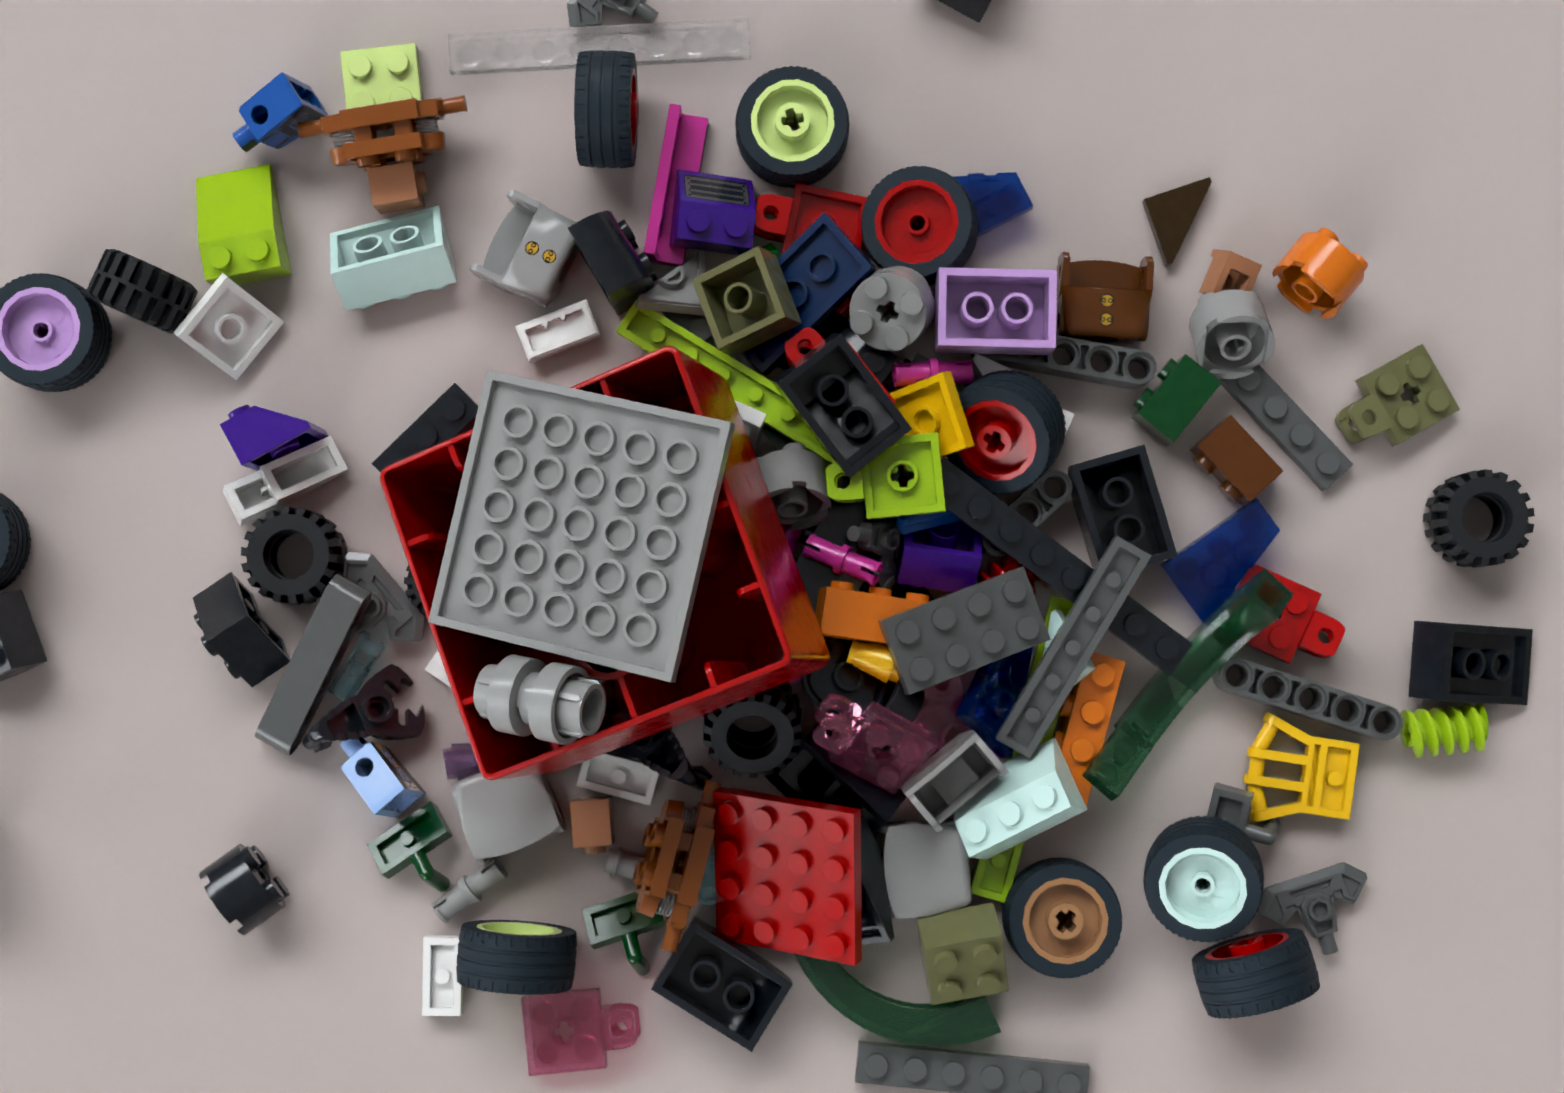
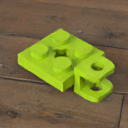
[825,432,946,520]

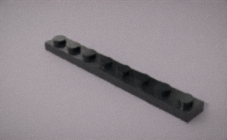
[941,457,1193,675]

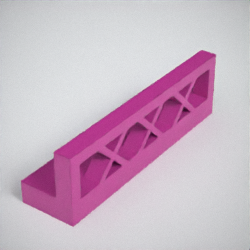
[644,104,709,267]

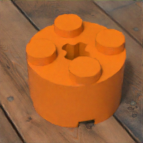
[1272,228,1368,319]

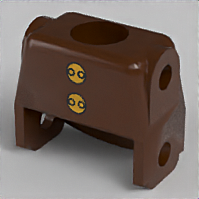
[1056,252,1154,344]

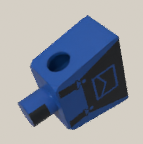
[233,72,329,152]

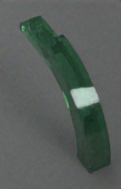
[1082,569,1294,801]
[794,954,1001,1046]

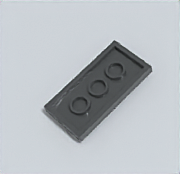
[878,566,1051,695]

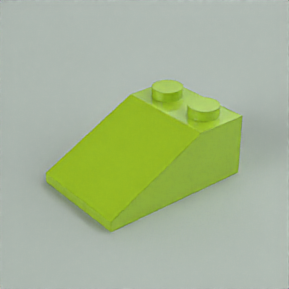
[196,164,292,285]

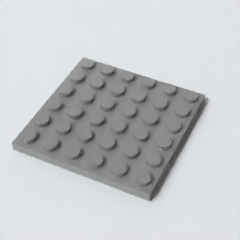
[428,370,735,682]

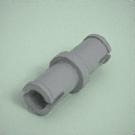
[431,857,508,923]

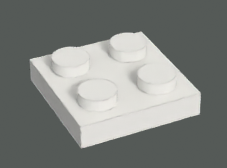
[173,273,284,380]

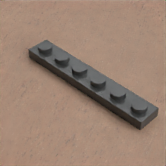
[995,534,1151,758]
[855,1040,1090,1093]

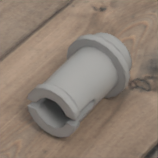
[604,847,644,879]

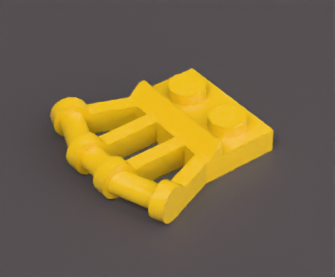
[1243,712,1360,822]

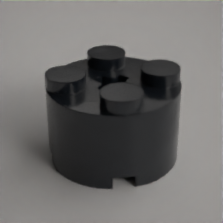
[199,844,290,935]

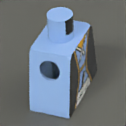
[340,738,426,818]

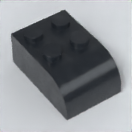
[568,211,658,316]
[1068,445,1178,569]
[651,916,793,1052]

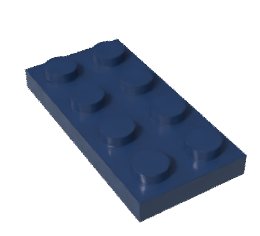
[744,212,877,376]

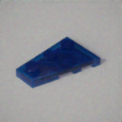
[1160,498,1280,628]
[956,647,1033,759]

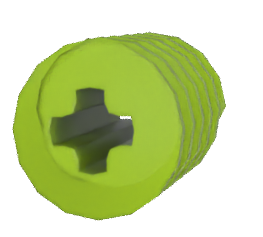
[1400,703,1489,758]

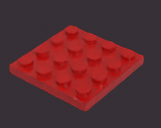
[713,787,862,966]

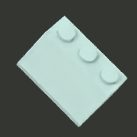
[330,205,456,311]
[954,738,1087,859]

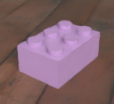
[934,267,1057,355]

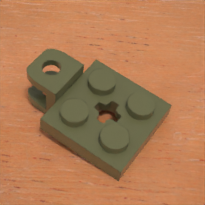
[1335,344,1460,447]

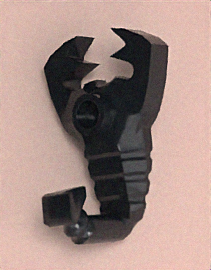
[303,664,425,753]
[611,727,713,791]

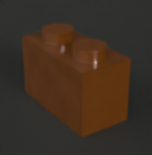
[1190,415,1283,505]

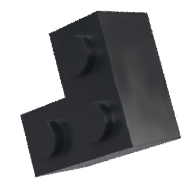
[193,572,290,688]

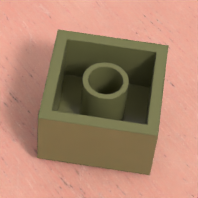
[692,246,802,356]
[916,902,1009,1005]

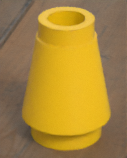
[846,640,899,683]

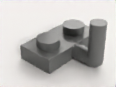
[1207,782,1281,845]

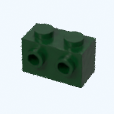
[1131,354,1221,446]

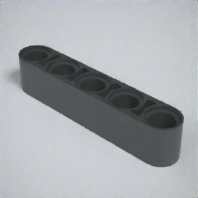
[970,335,1157,389]
[255,574,372,756]
[1212,658,1403,740]

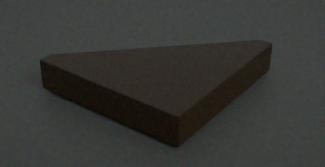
[1142,177,1212,267]

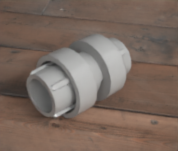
[473,655,606,745]

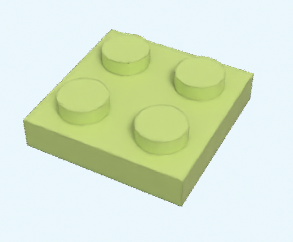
[340,43,423,109]

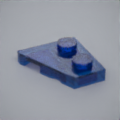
[952,172,1033,237]

